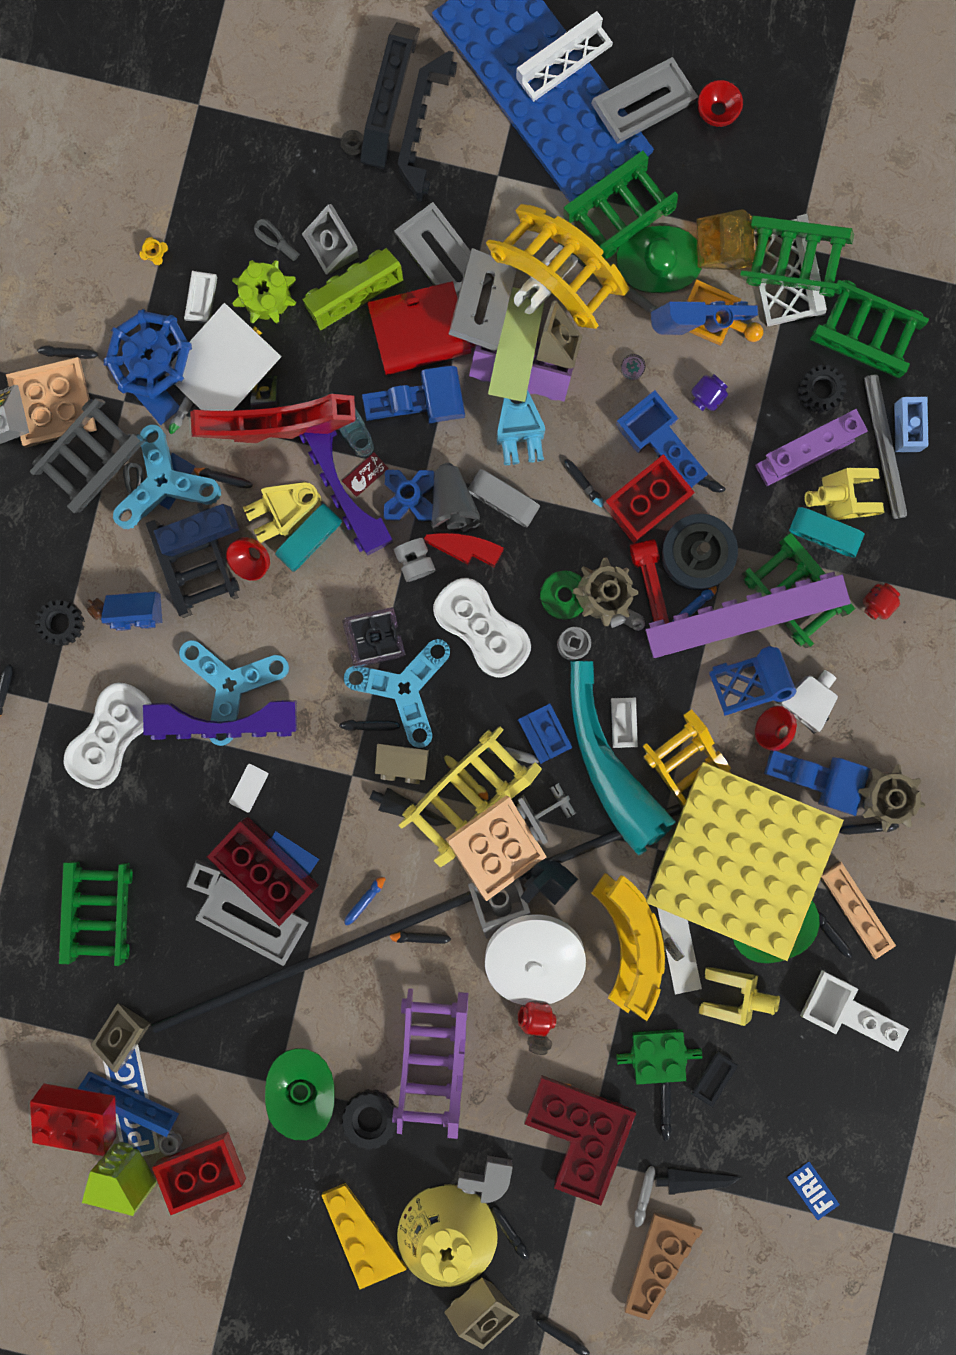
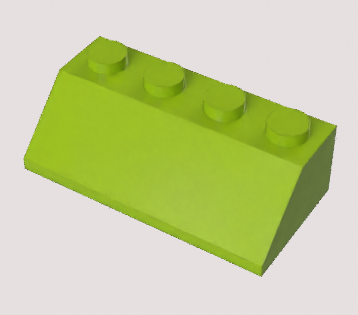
[302,248,403,331]
[82,1142,157,1216]

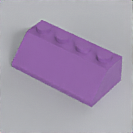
[469,341,574,401]

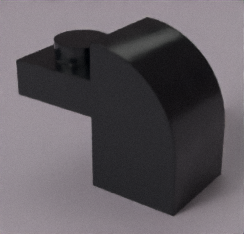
[521,860,578,905]

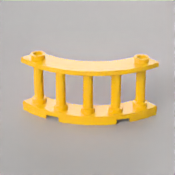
[486,204,629,329]
[643,709,732,807]
[591,873,665,1021]

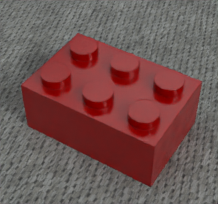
[603,454,695,543]
[30,1083,116,1156]
[152,1132,246,1216]

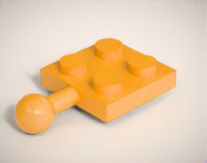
[687,279,763,346]

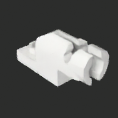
[514,244,579,314]

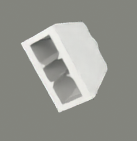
[777,670,838,732]

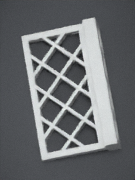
[748,214,827,327]

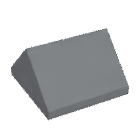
[302,204,359,275]

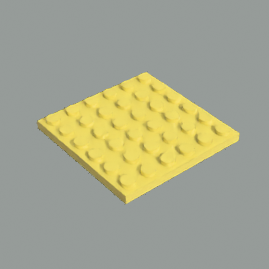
[646,762,844,961]

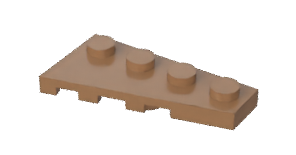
[624,1212,703,1320]

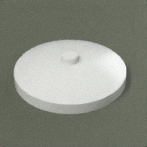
[485,915,586,1005]

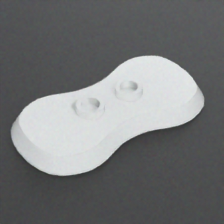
[433,578,531,677]
[64,683,151,789]

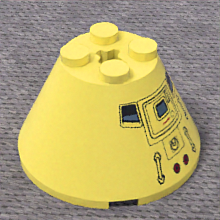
[397,1184,497,1287]

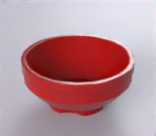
[698,80,743,127]
[226,537,270,581]
[755,706,797,751]

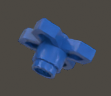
[384,470,435,521]

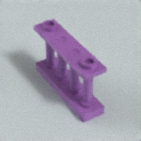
[755,409,868,487]

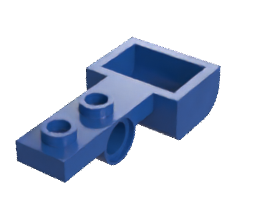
[651,301,758,335]
[362,366,465,423]
[616,390,708,488]
[764,750,871,816]

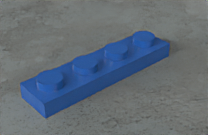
[78,1071,179,1137]

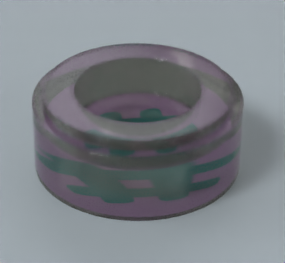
[620,354,646,380]
[663,936,685,962]

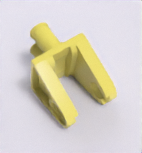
[805,468,884,520]
[243,482,322,543]
[699,967,780,1026]

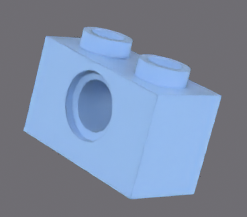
[894,397,928,452]

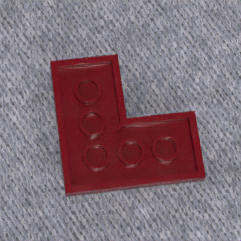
[524,1075,636,1206]

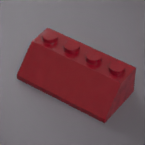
[207,817,319,927]

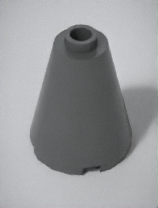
[431,463,481,534]

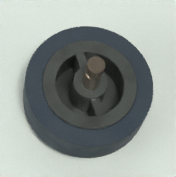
[661,514,738,590]

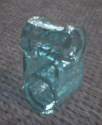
[339,408,374,457]

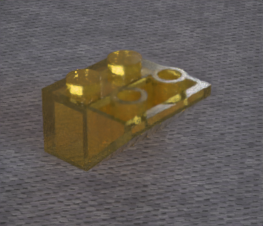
[697,209,755,270]

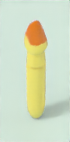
[444,755,488,801]

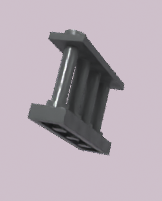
[29,398,146,513]

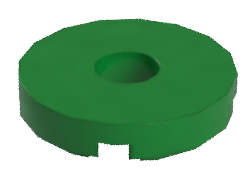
[540,571,584,620]

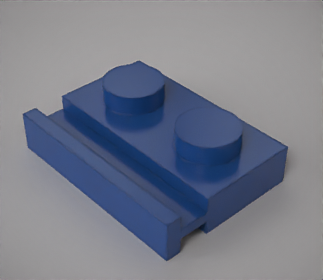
[518,704,572,764]

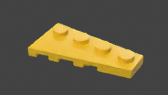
[322,1183,407,1289]

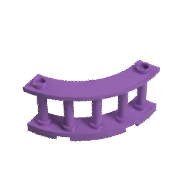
[392,988,468,1139]

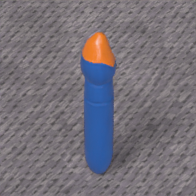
[672,586,717,622]
[344,877,386,925]

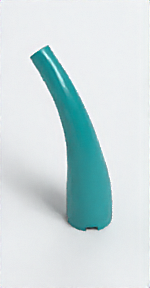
[571,661,676,856]

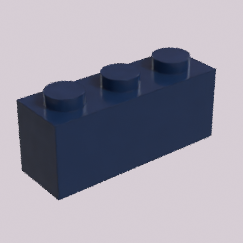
[154,504,239,557]

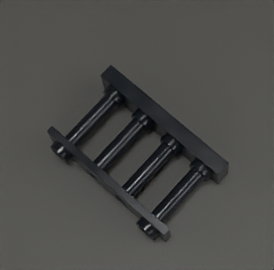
[145,503,240,618]

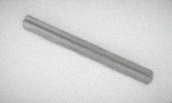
[864,375,907,519]

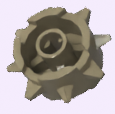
[573,558,638,626]
[858,764,925,832]

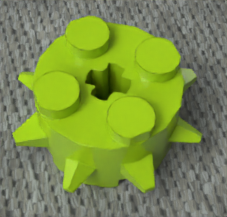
[232,260,296,323]

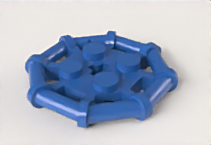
[103,309,192,400]

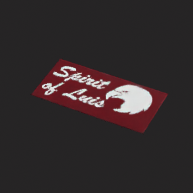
[342,453,389,497]

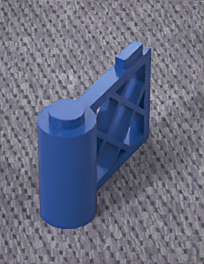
[709,646,797,716]

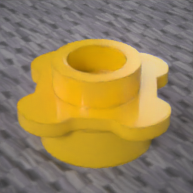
[139,237,168,265]

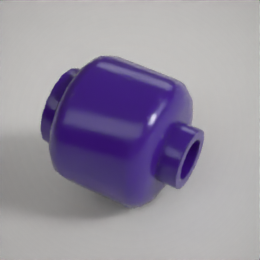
[691,374,728,411]

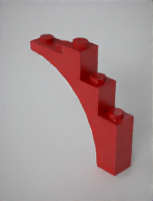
[190,394,356,443]

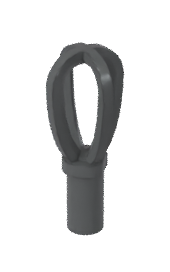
[254,219,299,261]
[123,463,143,515]

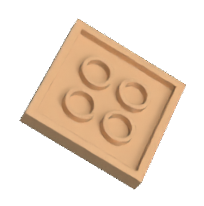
[6,357,97,448]
[445,795,547,901]

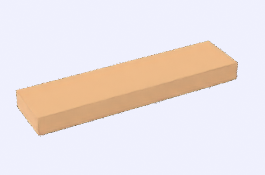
[821,861,896,959]

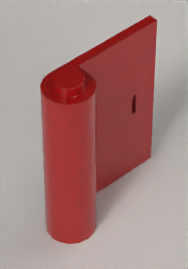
[368,281,475,375]

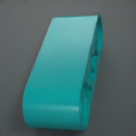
[275,504,342,572]
[789,507,865,558]

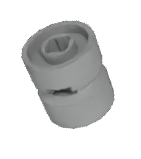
[394,538,436,582]
[557,627,591,661]

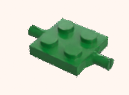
[616,1029,702,1084]

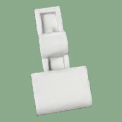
[800,970,909,1051]

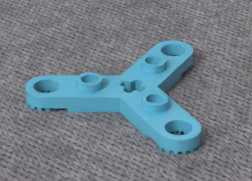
[113,424,221,529]
[344,639,450,748]
[179,641,289,746]

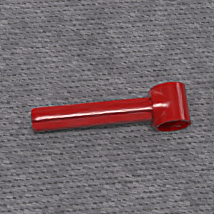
[630,539,669,624]

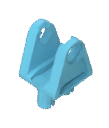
[497,390,545,465]

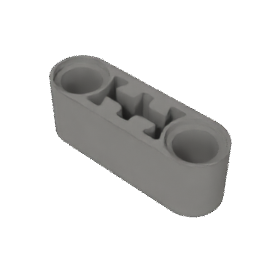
[468,469,540,528]

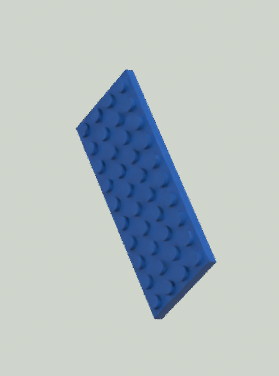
[432,0,654,202]

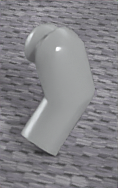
[610,609,645,631]

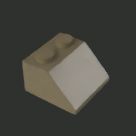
[375,744,429,784]
[445,1278,519,1349]

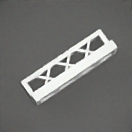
[516,11,613,102]

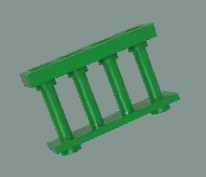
[563,150,678,259]
[740,216,855,297]
[810,280,929,378]
[742,533,856,648]
[59,861,133,966]

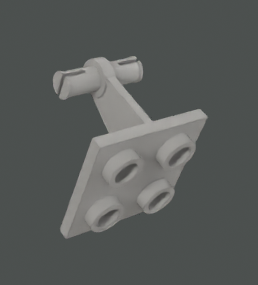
[517,783,576,845]

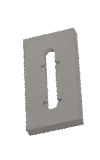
[591,57,698,144]
[394,202,492,298]
[449,248,517,351]
[195,874,309,966]

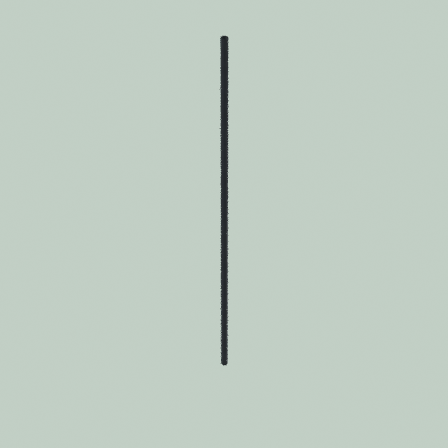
[151,803,682,1033]

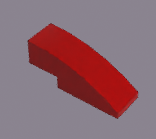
[424,533,504,568]

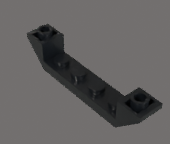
[360,22,420,169]
[398,51,457,202]

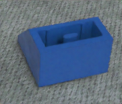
[101,592,163,631]

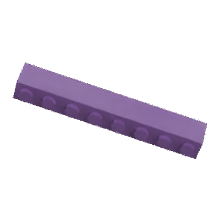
[645,572,851,658]

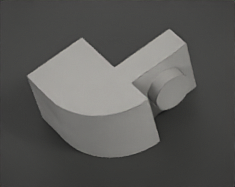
[186,860,228,896]
[457,1155,513,1203]

